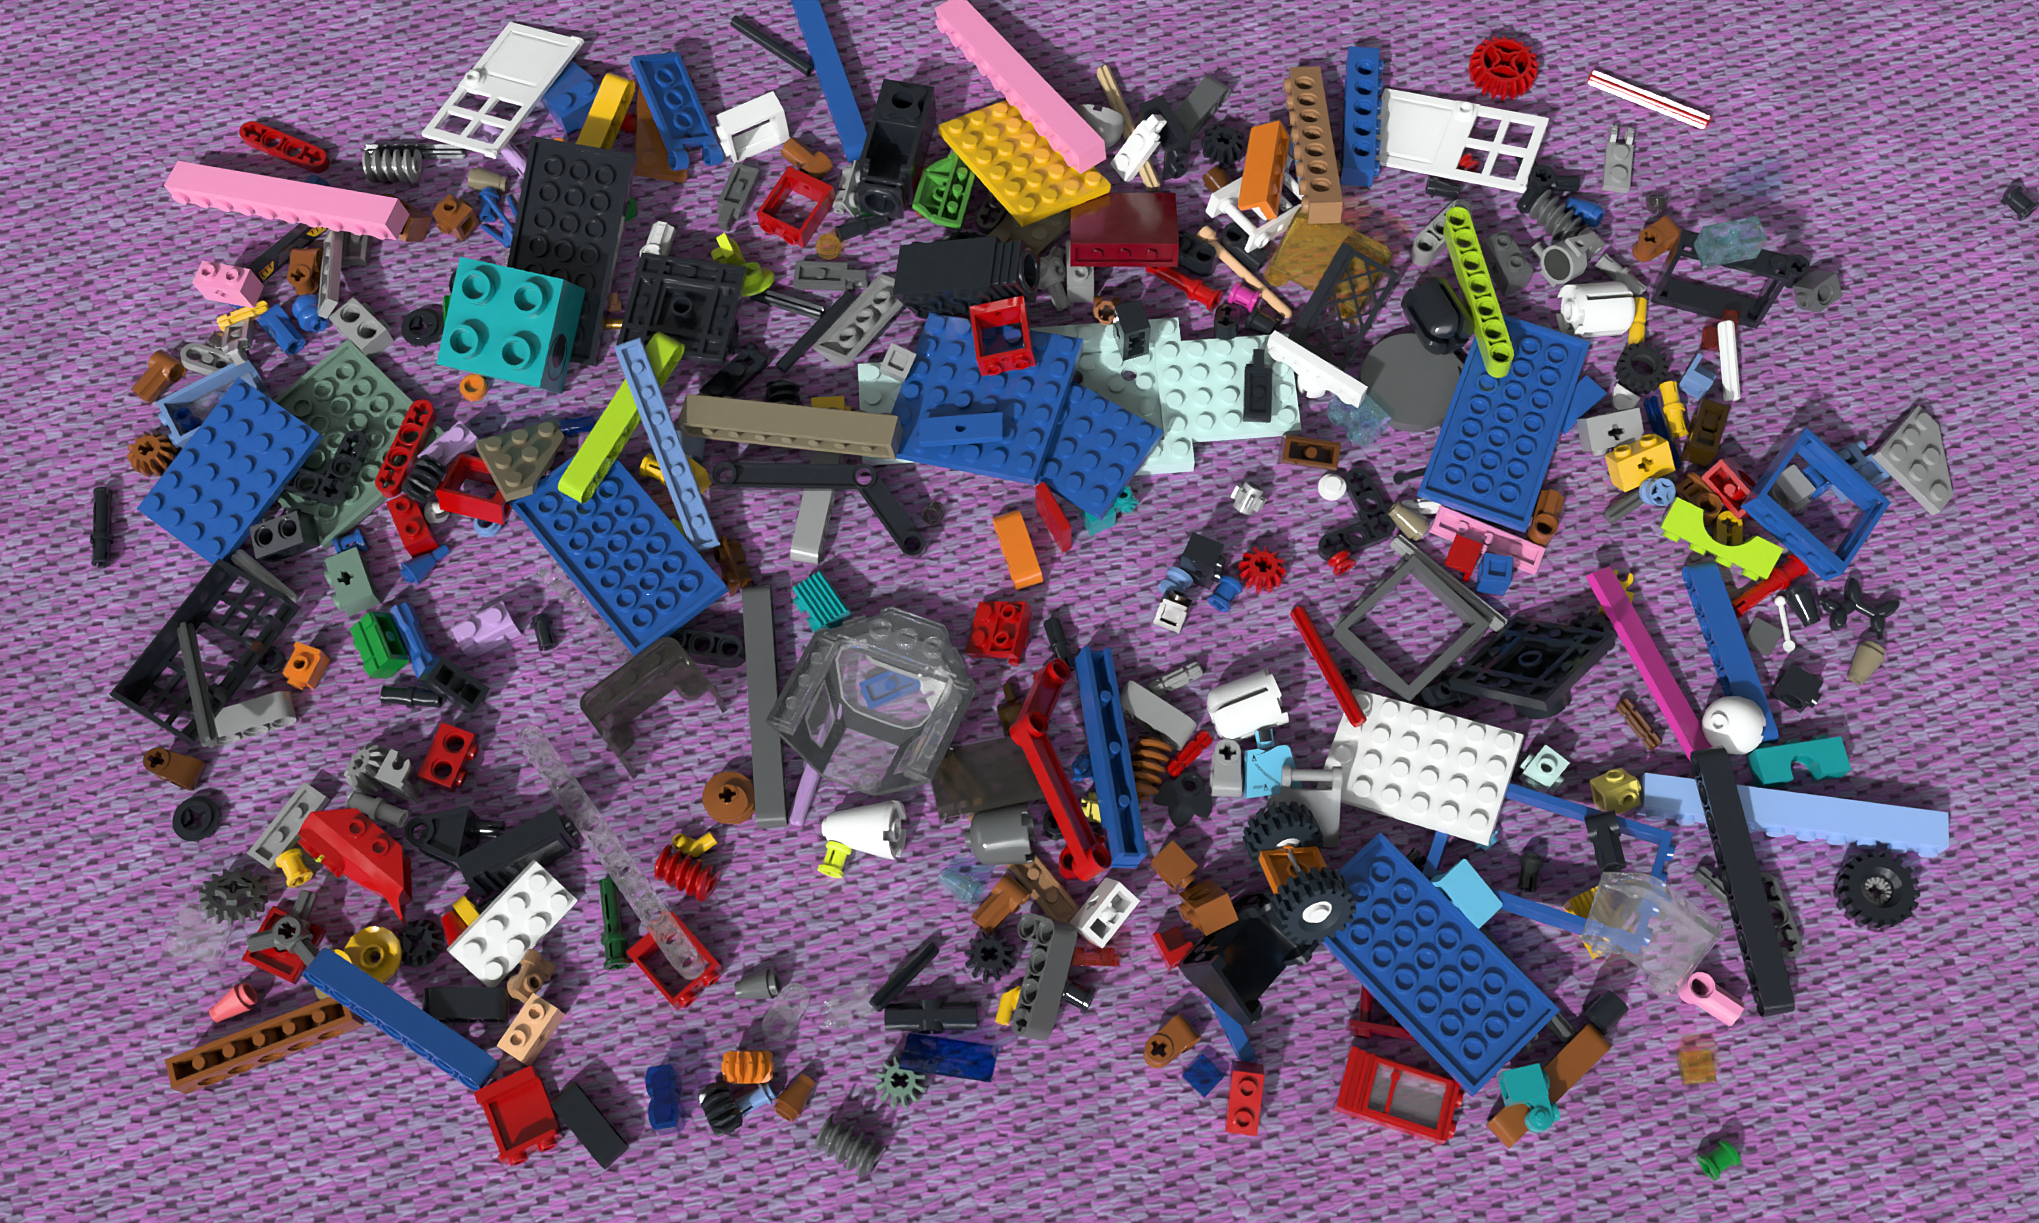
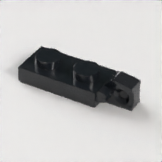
[1243,349,1272,423]

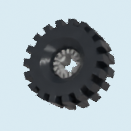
[1833,851,1920,931]

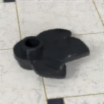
[1153,771,1212,828]

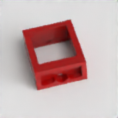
[756,166,835,248]
[969,296,1036,376]
[435,453,512,525]
[626,911,724,1011]

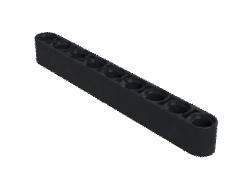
[1690,745,1795,1018]

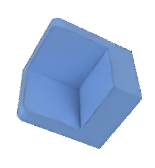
[1677,353,1716,401]

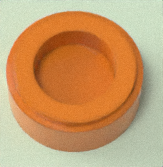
[459,374,488,401]

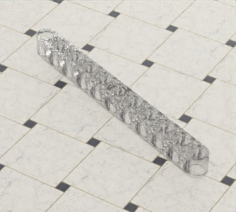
[517,725,705,980]

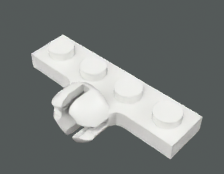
[1266,331,1368,408]

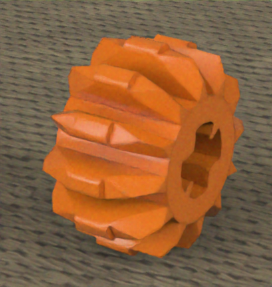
[721,1049,774,1084]

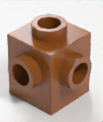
[432,194,480,241]

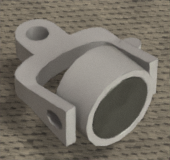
[1529,227,1606,288]

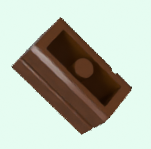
[1278,435,1341,471]

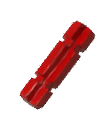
[1165,730,1213,778]

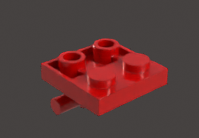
[965,601,1032,666]

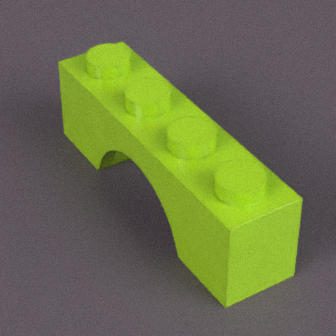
[1658,497,1784,582]

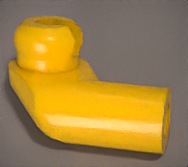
[672,831,718,858]
[995,986,1022,1026]

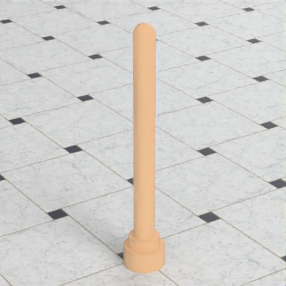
[1195,225,1292,318]

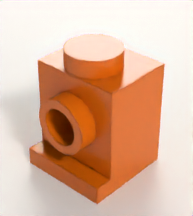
[282,641,330,690]

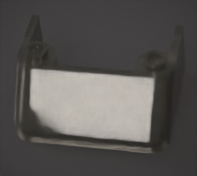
[580,637,727,779]

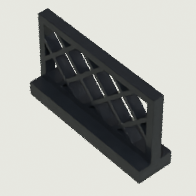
[1288,242,1399,370]

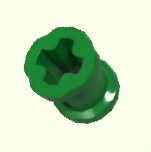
[1696,1139,1741,1181]

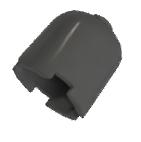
[965,804,1035,865]

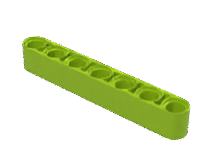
[1443,207,1514,378]
[558,332,685,504]

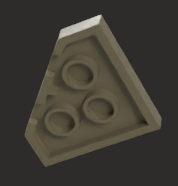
[476,420,565,502]

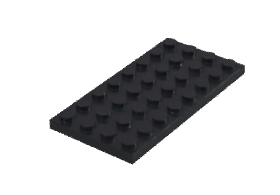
[507,136,637,367]

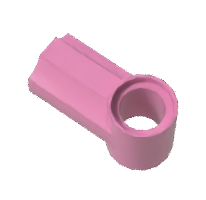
[1678,972,1745,1026]

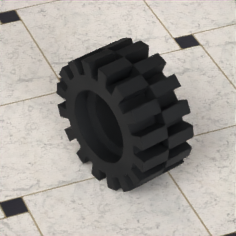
[1615,342,1669,395]

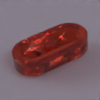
[1070,947,1120,967]

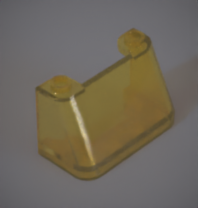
[1263,207,1392,325]

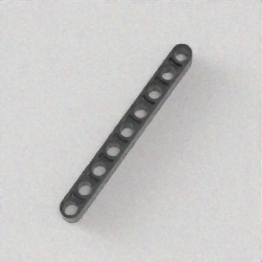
[742,584,789,829]

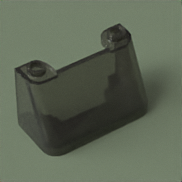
[931,736,1048,826]

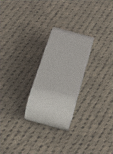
[1410,200,1473,266]
[1119,680,1197,750]
[214,691,297,746]

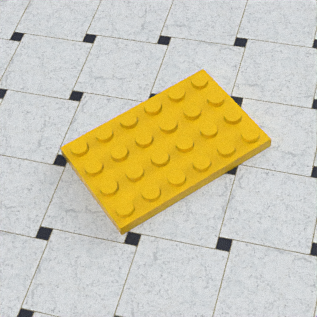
[938,100,1111,227]

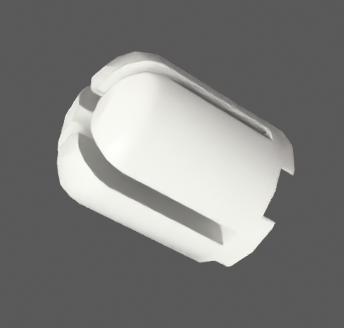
[1556,281,1636,338]
[1207,668,1289,742]

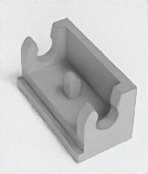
[375,749,426,804]

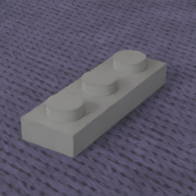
[247,782,330,872]

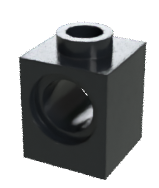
[1770,663,1823,713]

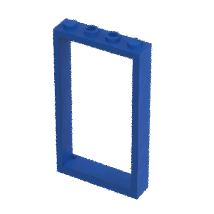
[1422,783,1676,953]

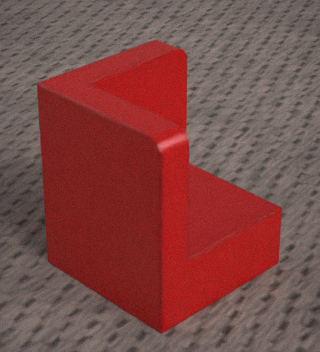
[1445,534,1483,583]
[1151,926,1193,971]

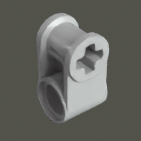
[1210,739,1242,797]

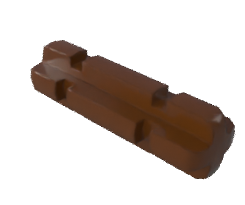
[1616,698,1663,751]

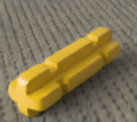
[217,300,270,331]

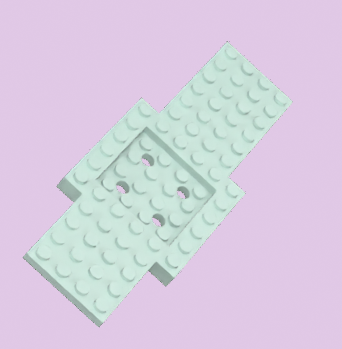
[858,317,1302,475]

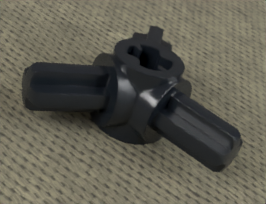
[1515,156,1580,214]

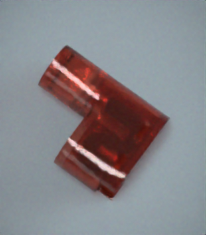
[1701,310,1740,352]

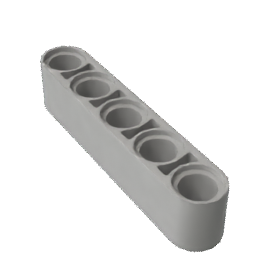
[790,450,845,565]

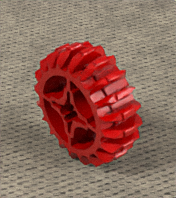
[1468,35,1539,101]

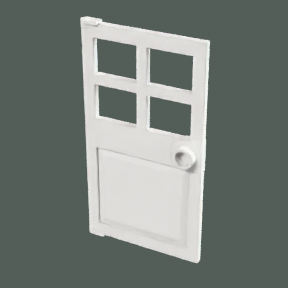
[421,22,584,159]
[1375,88,1549,193]

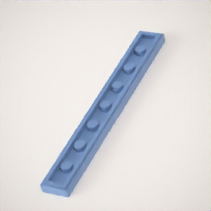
[614,338,720,554]

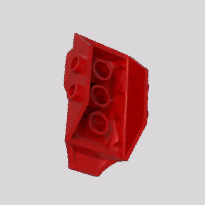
[297,808,412,925]

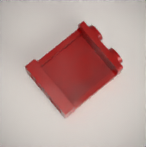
[473,1065,564,1166]

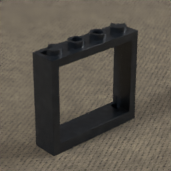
[1650,229,1793,329]

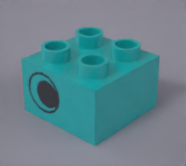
[436,257,585,394]

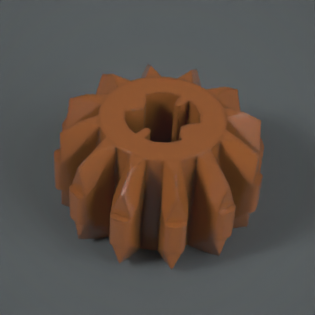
[126,430,178,478]

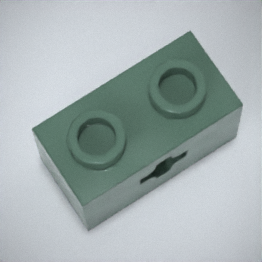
[324,547,381,617]

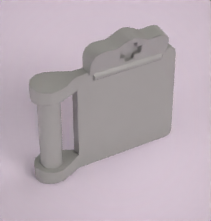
[1264,765,1342,847]

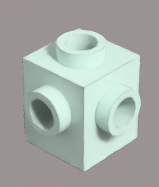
[1518,745,1570,793]

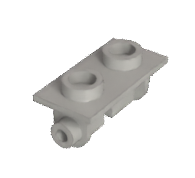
[833,160,861,218]

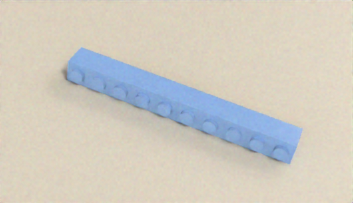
[1637,773,1949,857]

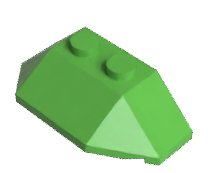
[912,151,976,231]

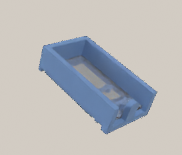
[157,359,272,449]

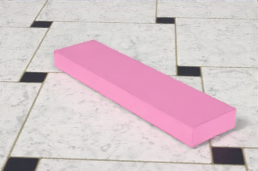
[1429,505,1546,575]

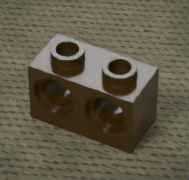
[1680,398,1730,468]

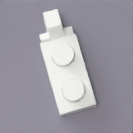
[1110,114,1167,182]

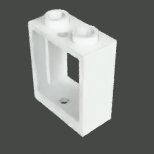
[715,91,790,164]

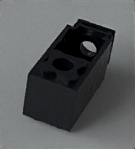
[857,79,937,219]
[893,236,1041,319]

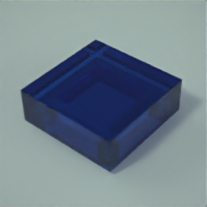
[1182,1054,1225,1099]

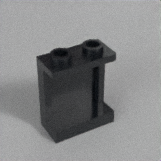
[1138,95,1191,181]

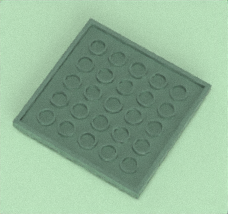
[272,339,445,550]

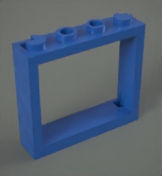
[1740,428,1891,581]

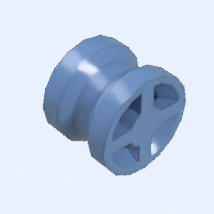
[1639,477,1676,506]
[1158,566,1193,594]

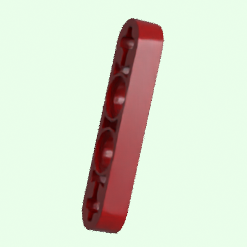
[239,121,330,173]
[375,399,437,498]

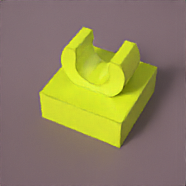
[711,233,746,266]

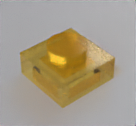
[1676,1050,1717,1086]

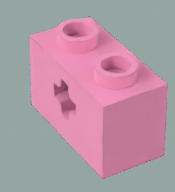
[192,260,264,308]

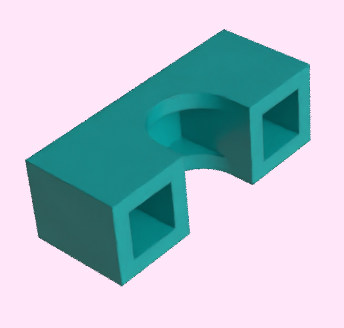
[1746,734,1852,789]

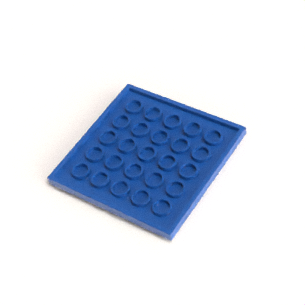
[891,313,1084,485]

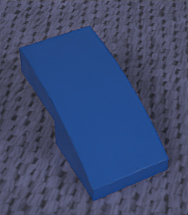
[1560,375,1607,435]

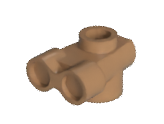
[507,949,556,1003]

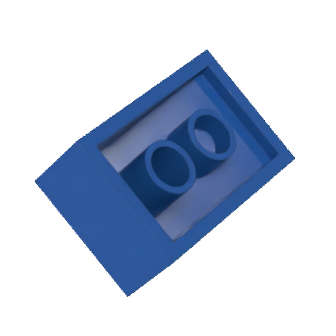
[540,60,600,136]

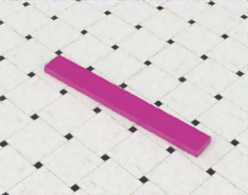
[1586,566,1712,763]

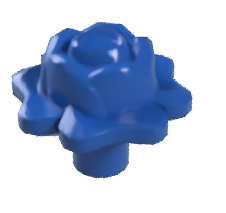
[1071,753,1094,782]

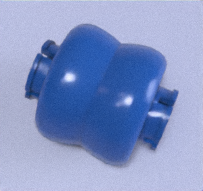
[292,293,331,333]

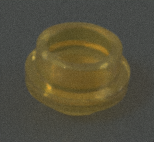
[815,234,842,259]

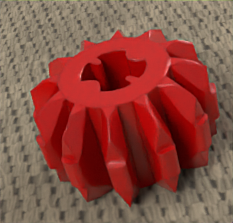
[1238,545,1286,595]

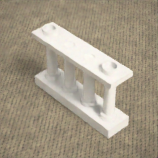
[1205,155,1307,253]

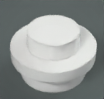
[1318,474,1346,501]

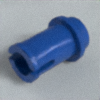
[479,187,500,222]

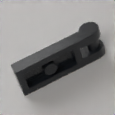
[699,341,772,398]

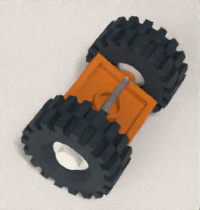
[1243,801,1357,945]

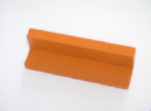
[1237,120,1290,220]

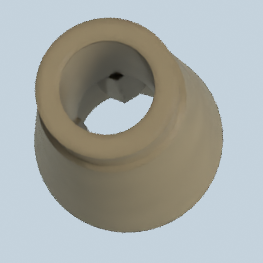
[468,166,508,192]
[1387,501,1430,541]
[1847,641,1886,685]

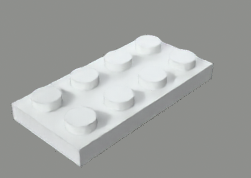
[447,860,578,988]

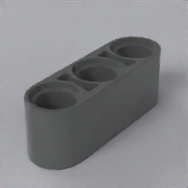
[1174,75,1231,142]

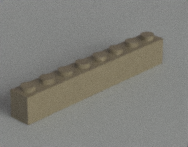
[678,393,903,459]

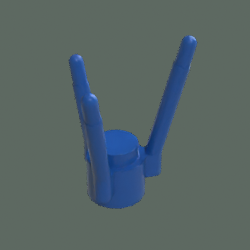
[481,194,518,250]

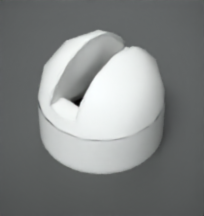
[424,501,449,523]

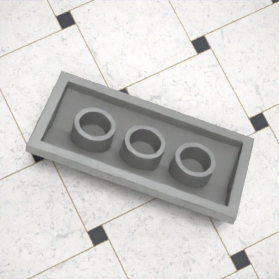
[812,273,903,366]

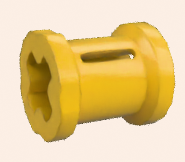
[639,453,667,486]
[275,848,313,888]

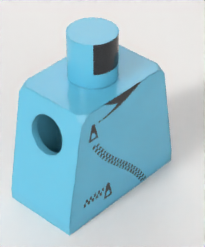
[1243,729,1302,798]

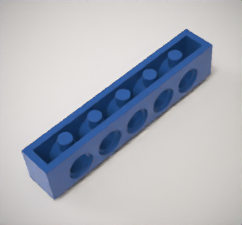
[1340,46,1384,187]

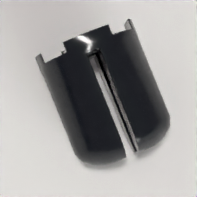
[1401,277,1474,355]

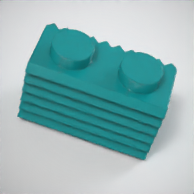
[792,571,853,634]

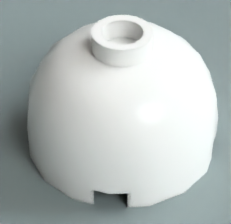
[1702,696,1766,755]

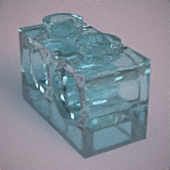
[1326,394,1392,449]

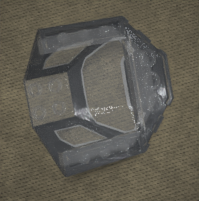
[766,606,976,797]

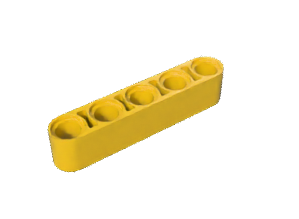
[576,73,635,150]

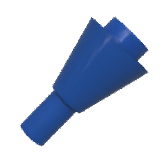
[400,544,450,586]

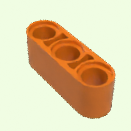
[992,509,1043,590]

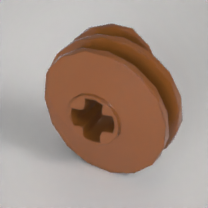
[702,771,755,825]

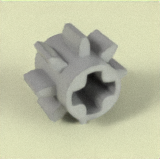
[1230,480,1267,515]

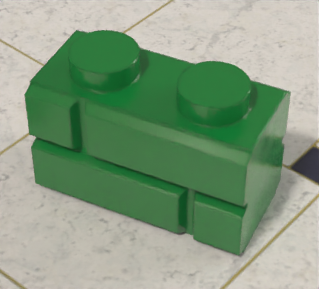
[350,611,410,679]

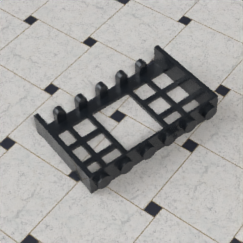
[109,558,300,747]

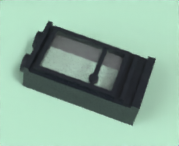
[455,807,580,899]

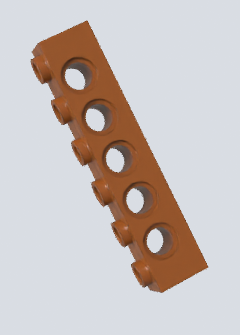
[165,997,364,1094]

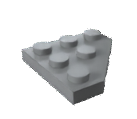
[1872,405,1953,516]

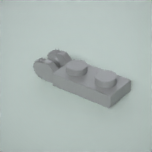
[1601,125,1634,194]

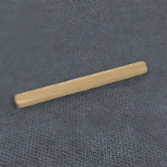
[1097,65,1161,193]

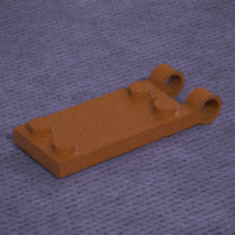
[633,71,692,183]

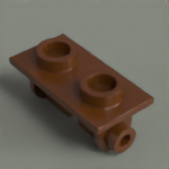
[714,535,754,597]

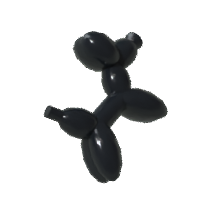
[1817,578,1900,640]

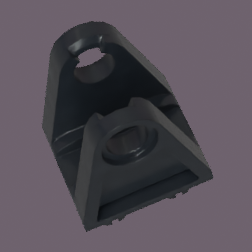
[404,807,506,872]

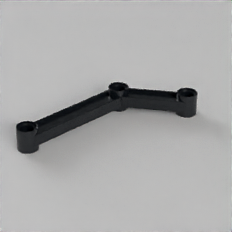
[711,461,926,559]

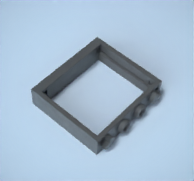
[1332,556,1490,704]

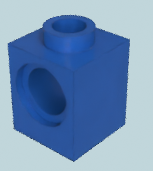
[1476,553,1513,596]

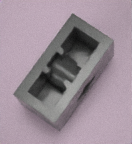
[1481,229,1533,297]

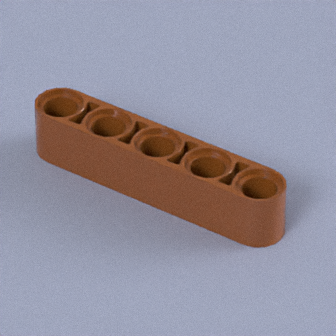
[1486,1022,1613,1149]

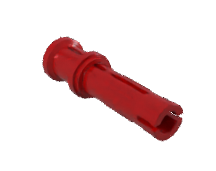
[1146,267,1223,312]
[1731,553,1809,618]

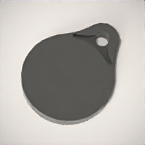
[1359,333,1464,432]

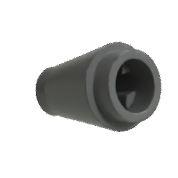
[734,969,782,1000]

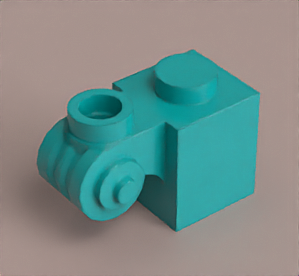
[1078,485,1139,536]
[1496,1063,1560,1133]

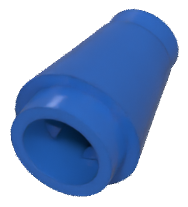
[1564,196,1606,228]

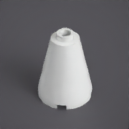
[822,800,906,860]

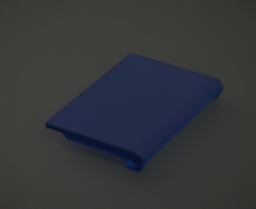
[899,1033,999,1083]

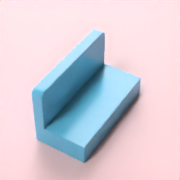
[1430,859,1502,929]

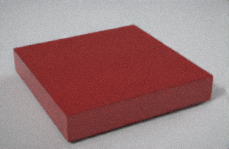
[1035,482,1072,553]
[242,905,327,985]

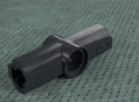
[884,999,978,1034]

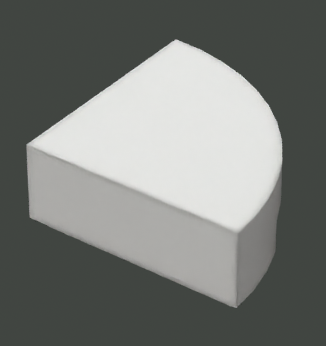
[1611,383,1640,411]

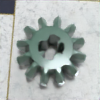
[875,1056,927,1109]

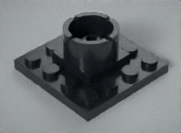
[616,252,748,366]
[1448,616,1616,720]

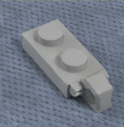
[221,317,255,366]

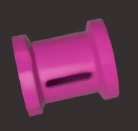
[1228,281,1262,313]

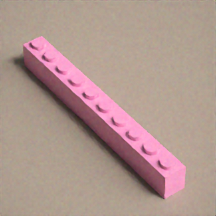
[935,0,1106,174]
[164,161,410,240]

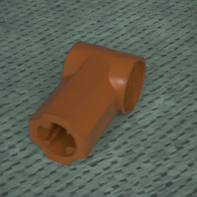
[781,138,833,180]
[1093,295,1121,325]
[131,350,187,404]
[1527,489,1565,547]
[971,874,1031,936]

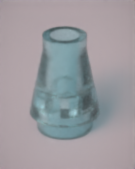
[938,867,984,905]

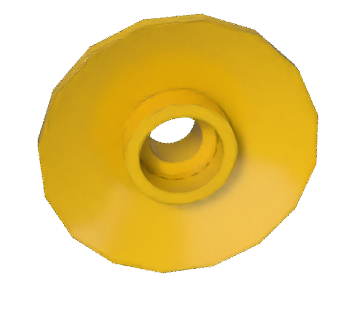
[344,926,403,983]

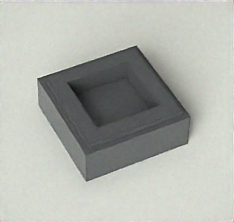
[1744,617,1783,657]

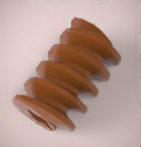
[1131,735,1172,801]

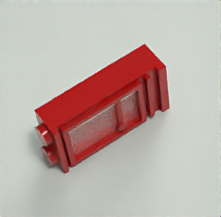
[1333,1046,1464,1145]

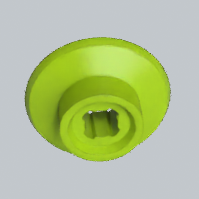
[740,262,775,297]

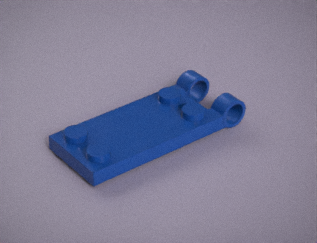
[630,52,723,171]

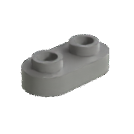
[180,343,234,376]

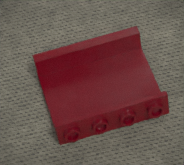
[1070,192,1179,267]

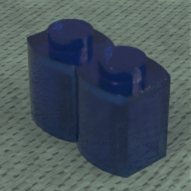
[645,1064,685,1135]

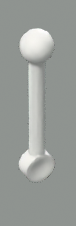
[1774,595,1795,653]

